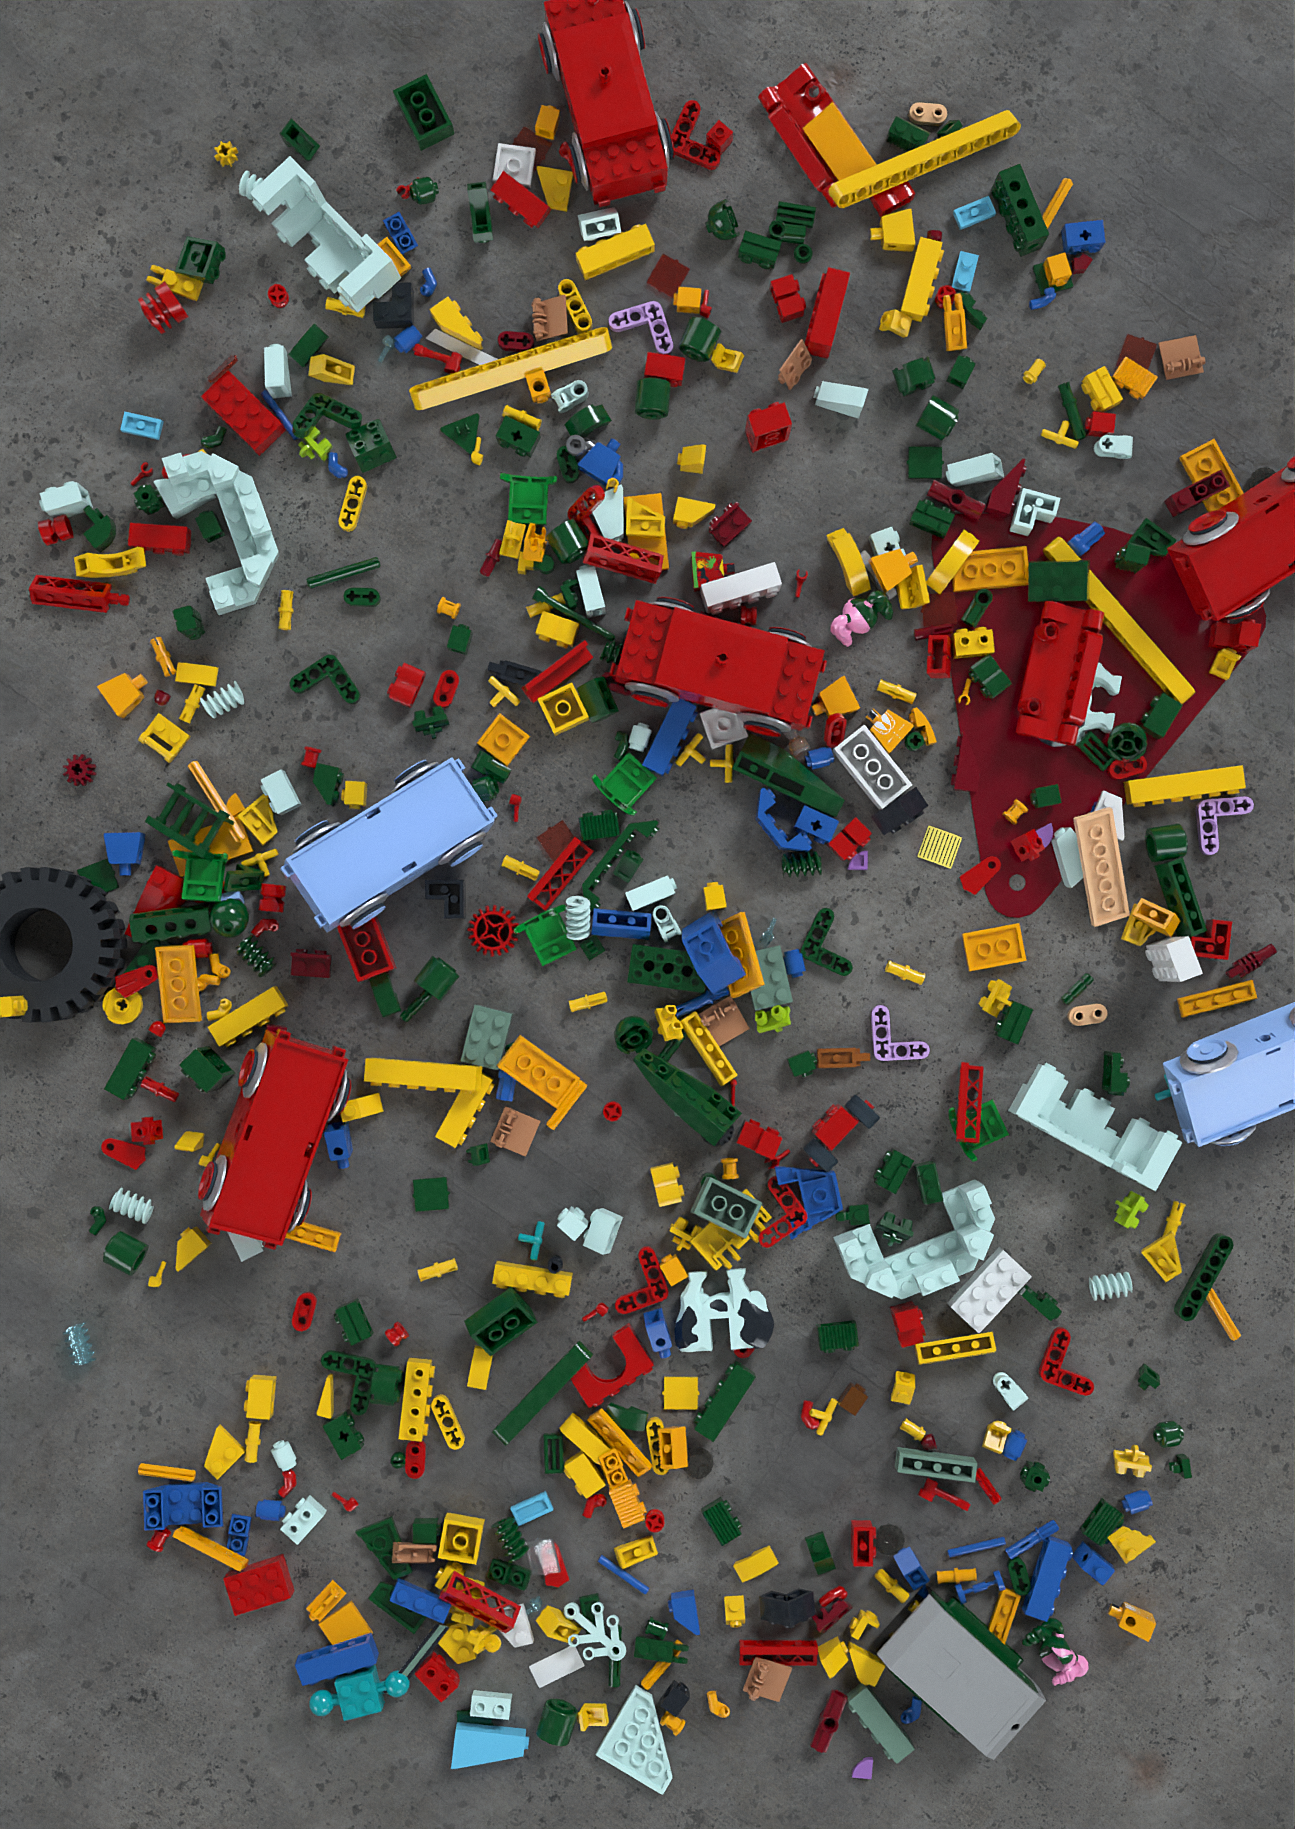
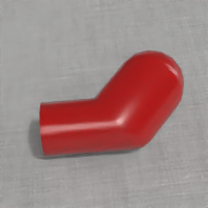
[251,919,279,938]
[801,1400,819,1430]
[278,1469,297,1498]
[582,1494,607,1518]
[819,1586,848,1607]

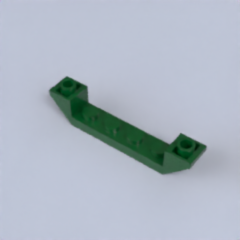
[582,820,660,913]

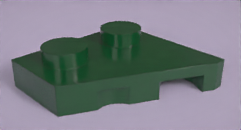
[1126,518,1177,557]

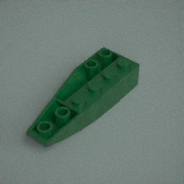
[732,733,845,817]
[633,1049,742,1146]

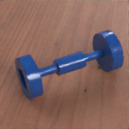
[954,1570,1005,1604]

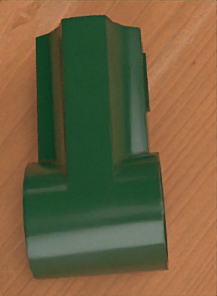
[767,220,806,244]
[961,589,993,628]
[471,750,512,784]

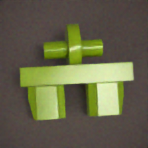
[298,427,333,461]
[755,1005,791,1033]
[1114,1191,1149,1229]

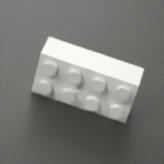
[700,562,782,615]
[832,725,912,811]
[1145,936,1203,982]
[947,1247,1032,1333]

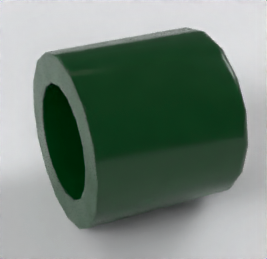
[678,317,721,362]
[635,378,671,420]
[915,395,959,441]
[546,519,588,564]
[1145,824,1188,862]
[413,956,459,1001]
[103,1231,149,1276]
[536,1699,578,1746]

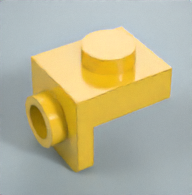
[879,309,913,338]
[711,343,744,373]
[1209,648,1241,680]
[891,1371,915,1404]
[982,1421,1011,1454]
[434,1560,465,1590]
[724,1595,745,1628]
[849,1610,880,1640]
[577,1703,609,1731]

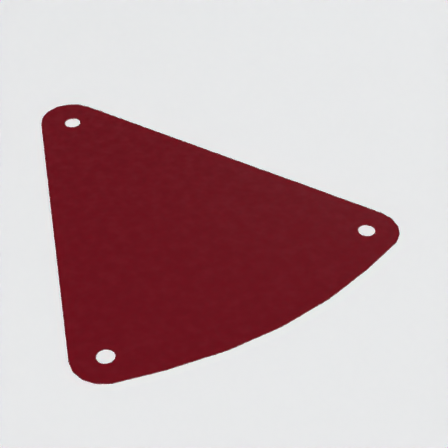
[931,513,1266,918]

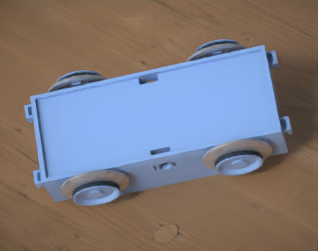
[281,758,497,933]
[1163,1002,1295,1147]

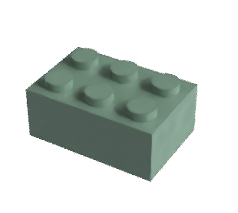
[750,945,793,1010]
[461,1004,514,1070]
[690,1177,762,1239]

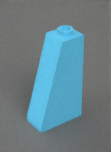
[451,1722,529,1769]

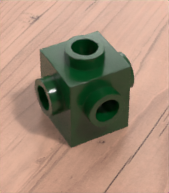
[133,484,164,515]
[1020,1461,1050,1492]

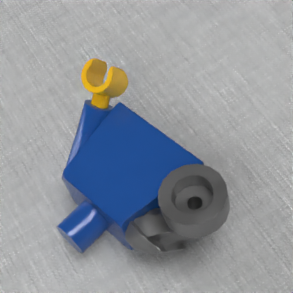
[566,435,623,493]

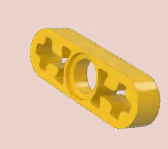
[338,476,367,532]
[431,1394,465,1450]
[646,1417,669,1475]

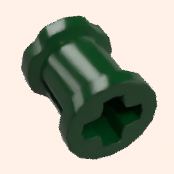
[904,732,924,751]
[644,1616,669,1640]

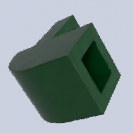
[564,404,612,438]
[83,505,116,553]

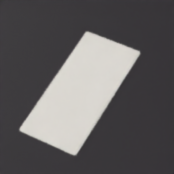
[529,1646,584,1688]

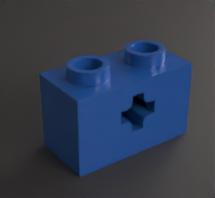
[1061,220,1105,255]
[793,805,839,845]

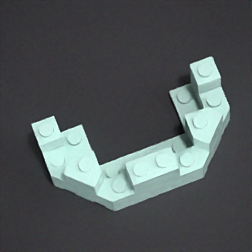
[250,156,401,313]
[162,451,279,615]
[1008,1063,1182,1191]
[833,1179,995,1299]

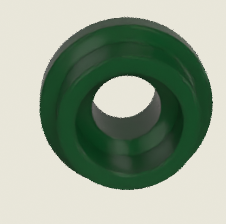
[794,244,813,264]

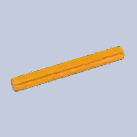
[188,761,245,843]

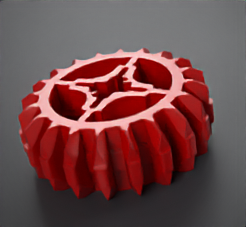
[467,905,519,957]

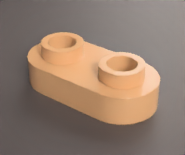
[908,102,947,126]
[1068,1004,1107,1026]

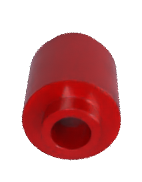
[183,938,213,958]

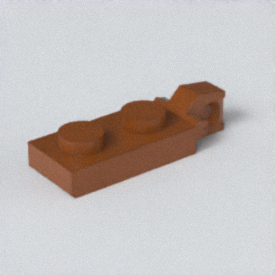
[817,1048,870,1068]

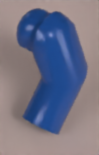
[420,268,437,297]
[1029,287,1056,310]
[328,452,348,478]
[900,1696,922,1724]

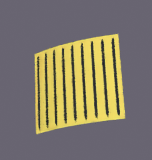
[917,826,962,869]

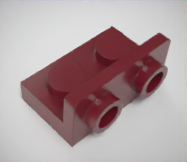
[709,502,752,548]
[290,949,332,978]

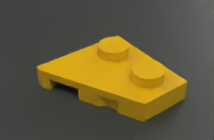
[537,166,573,212]
[626,497,665,537]
[237,794,278,845]
[1121,903,1156,946]
[1141,1230,1182,1282]
[204,1424,246,1480]
[1107,1526,1156,1564]
[430,1622,477,1664]

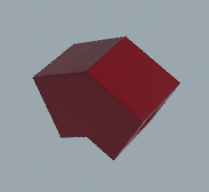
[1071,253,1093,274]

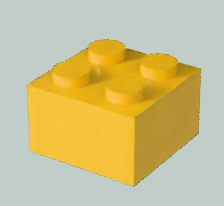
[538,683,589,736]
[438,1512,485,1565]

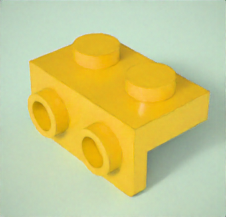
[896,565,930,609]

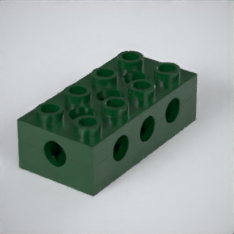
[991,164,1049,257]
[627,944,705,993]

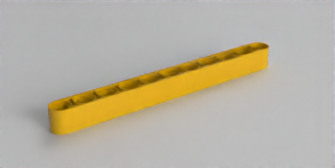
[829,110,1021,208]
[409,327,612,410]
[1043,537,1195,704]

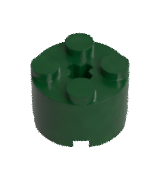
[892,356,936,397]
[370,1364,404,1406]

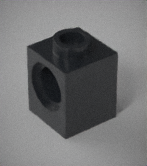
[660,1680,690,1717]

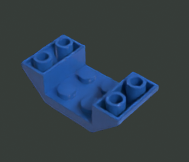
[755,787,812,853]
[682,910,746,994]
[143,1482,223,1531]

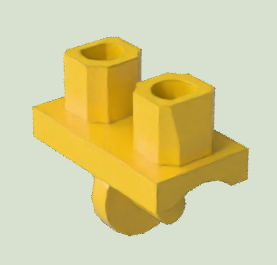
[499,520,526,559]
[979,979,1012,1018]
[654,1005,684,1041]
[669,1216,703,1251]
[1113,1445,1152,1478]
[466,1625,501,1654]

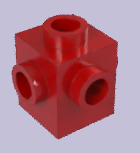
[1010,829,1045,862]
[131,1117,163,1145]

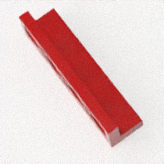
[583,533,664,584]
[29,575,112,613]
[521,640,593,703]
[527,837,594,911]
[955,1062,984,1144]
[439,1571,521,1633]
[739,1640,818,1666]

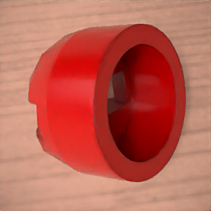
[148,1021,166,1037]

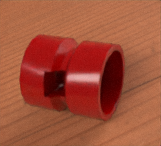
[38,514,74,546]
[258,883,286,913]

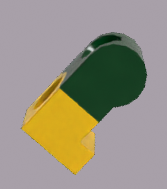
[518,551,554,575]

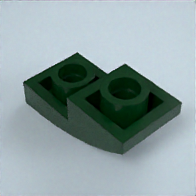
[959,291,988,330]
[288,324,329,367]
[369,972,401,1017]
[606,1402,648,1431]
[487,1558,532,1591]

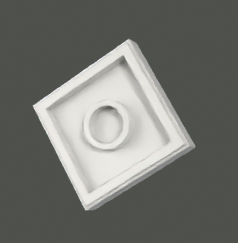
[493,143,536,188]
[699,708,748,750]

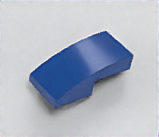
[383,212,418,255]
[227,1514,252,1556]

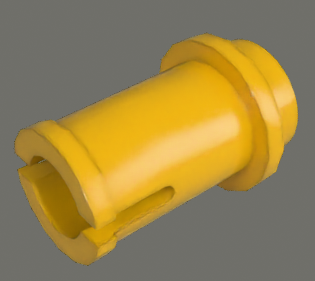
[1023,359,1046,384]
[900,1418,926,1441]

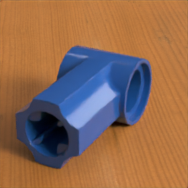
[1067,522,1105,557]
[496,1069,517,1101]

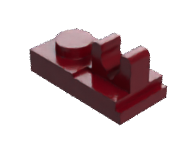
[812,1600,853,1633]

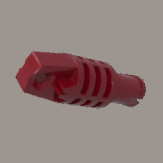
[1225,944,1277,979]

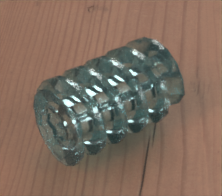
[62,1322,96,1365]

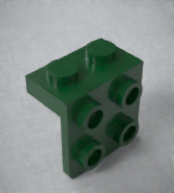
[345,419,397,473]

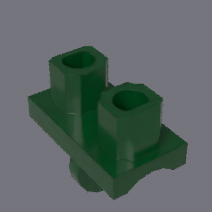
[412,706,450,739]
[875,1212,914,1246]

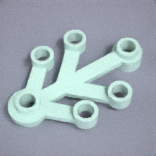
[564,1602,626,1661]

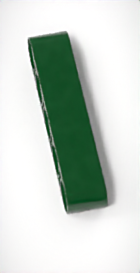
[1174,1233,1234,1321]

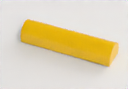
[680,1011,737,1086]

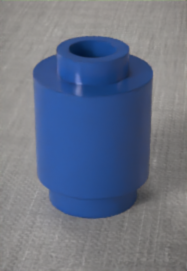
[394,325,422,354]
[804,747,834,770]
[783,949,806,978]
[1002,1430,1027,1461]
[1121,1490,1153,1515]
[256,1499,286,1521]

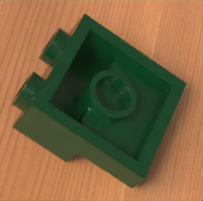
[175,236,226,284]
[1102,1051,1130,1096]
[1018,1285,1062,1322]

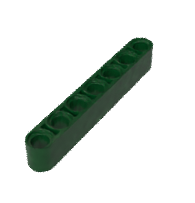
[492,1341,593,1446]

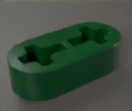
[556,446,579,483]
[343,588,381,607]
[1007,1556,1031,1595]

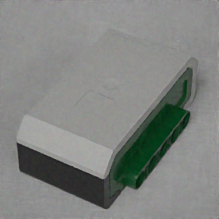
[873,1584,1046,1760]

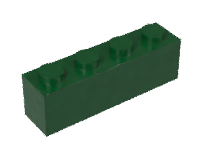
[693,1360,756,1442]

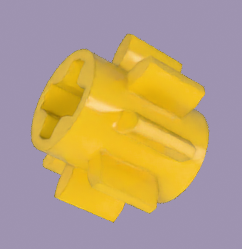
[214,141,238,167]

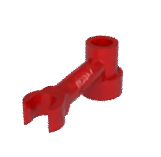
[413,344,463,374]
[918,1478,971,1511]

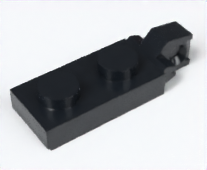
[487,660,542,686]

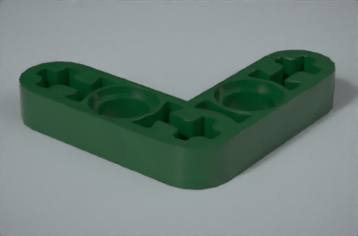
[292,393,362,438]
[289,654,361,704]
[800,908,853,976]
[321,1350,377,1415]

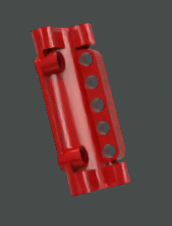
[758,63,862,208]
[1015,601,1105,746]

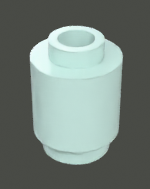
[628,723,652,752]
[271,1440,297,1471]

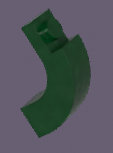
[467,181,494,243]

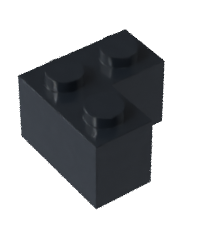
[373,282,414,329]
[871,787,929,835]
[425,880,466,919]
[759,1588,816,1628]

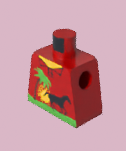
[691,552,735,592]

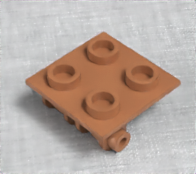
[532,295,568,342]
[1158,335,1205,380]
[778,339,812,390]
[698,995,750,1046]
[490,1106,540,1157]
[743,1656,792,1702]

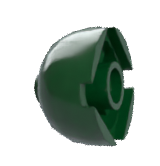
[705,199,740,241]
[1107,722,1147,761]
[210,898,250,938]
[614,1016,653,1054]

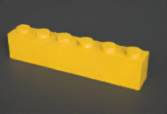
[1124,765,1246,808]
[364,1058,482,1094]

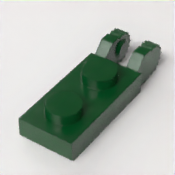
[634,1636,689,1664]

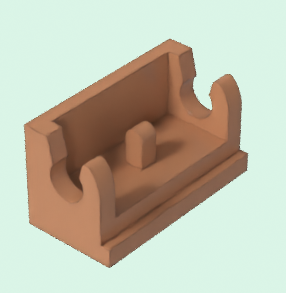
[392,1542,437,1564]

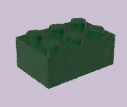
[393,74,455,151]
[1028,560,1090,602]
[179,1046,236,1093]
[464,1287,538,1356]

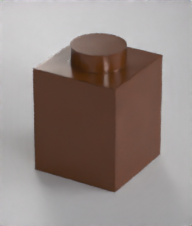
[837,1382,868,1416]

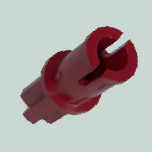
[480,539,502,577]
[914,623,953,641]

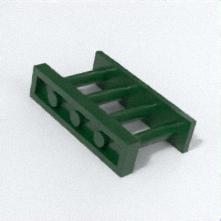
[145,782,235,862]

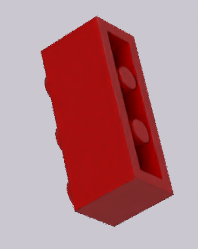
[490,170,552,229]
[128,523,192,556]

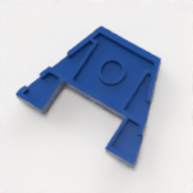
[774,1166,843,1239]

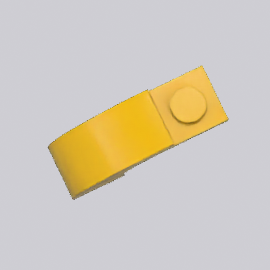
[826,528,871,597]
[926,530,979,594]
[74,547,146,578]

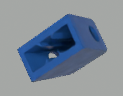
[104,832,145,876]
[324,1121,353,1169]
[643,1308,672,1358]
[1072,1541,1115,1585]

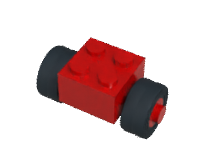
[803,1095,880,1172]

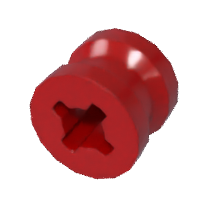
[268,284,289,308]
[935,285,956,309]
[740,606,757,626]
[603,1101,622,1121]
[385,1321,409,1347]
[645,1509,665,1533]

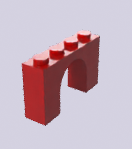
[571,1323,654,1408]

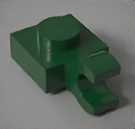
[835,1204,870,1225]

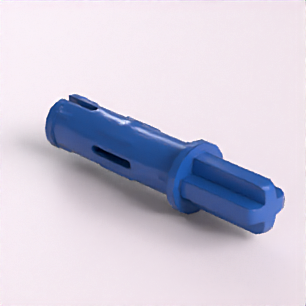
[676,987,729,1019]
[1005,1520,1059,1560]

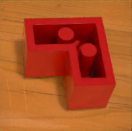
[1208,619,1261,653]
[1189,919,1232,960]
[736,1119,783,1160]
[890,1301,926,1348]

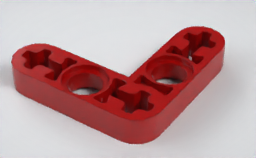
[671,100,720,170]
[567,485,605,548]
[758,1176,807,1248]
[615,1246,669,1314]
[1039,1327,1094,1396]

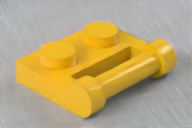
[138,713,191,763]

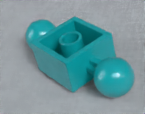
[309,1665,410,1721]

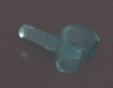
[377,335,395,363]
[759,918,777,945]
[526,1596,543,1616]

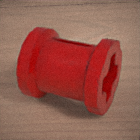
[301,746,322,769]
[147,1528,171,1552]

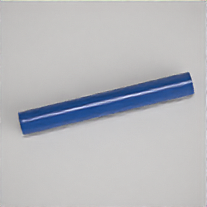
[261,390,299,441]
[947,1537,1006,1558]
[597,1555,649,1594]

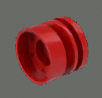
[138,281,189,334]

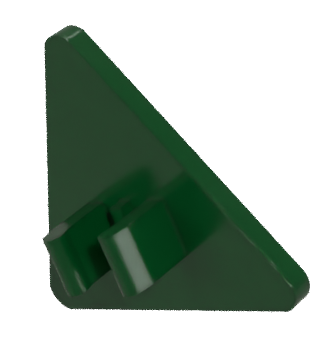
[440,413,480,455]

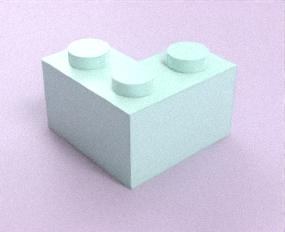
[1009,488,1060,536]

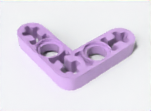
[609,301,673,355]
[1196,796,1254,855]
[871,1005,930,1061]

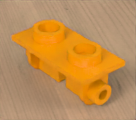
[306,1580,347,1622]

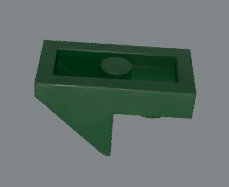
[279,118,320,161]
[223,864,265,892]
[805,1531,836,1575]

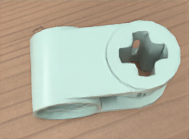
[551,380,589,413]
[1094,435,1133,459]
[652,905,682,943]
[993,1372,1029,1411]

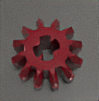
[63,754,97,787]

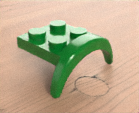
[500,473,557,526]
[592,753,657,816]
[172,850,228,902]
[514,904,577,966]
[948,1099,1009,1162]

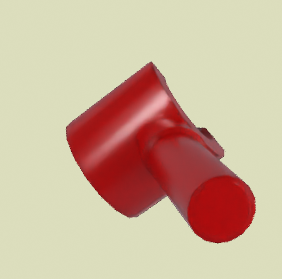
[559,142,571,166]
[396,177,419,199]
[699,290,712,318]
[130,462,153,486]
[795,569,808,598]
[509,794,522,822]
[764,1149,791,1169]
[582,1303,609,1322]
[331,1492,358,1511]

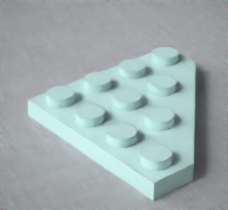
[596,1685,672,1795]

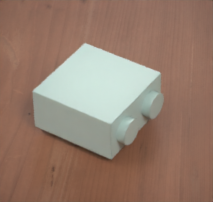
[39,481,93,518]

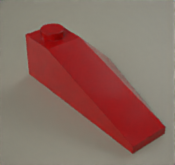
[125,865,187,937]

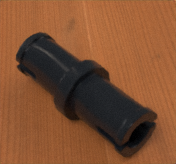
[548,1255,563,1274]

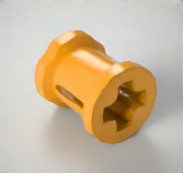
[437,597,461,620]
[1003,799,1028,825]
[721,1158,739,1179]
[660,1711,686,1736]

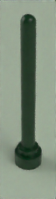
[532,586,615,641]

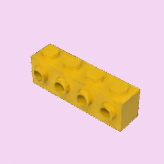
[492,1261,573,1298]
[399,1358,435,1442]

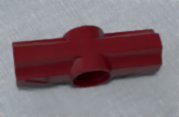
[926,480,986,521]
[810,1690,848,1753]

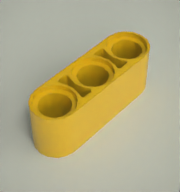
[558,279,593,334]
[559,1413,612,1465]

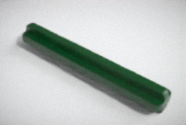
[306,557,381,589]

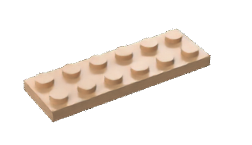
[1073,807,1130,927]

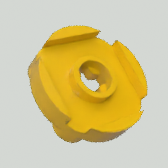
[102,988,143,1024]

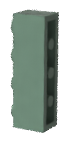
[895,1447,977,1483]
[846,1683,915,1764]

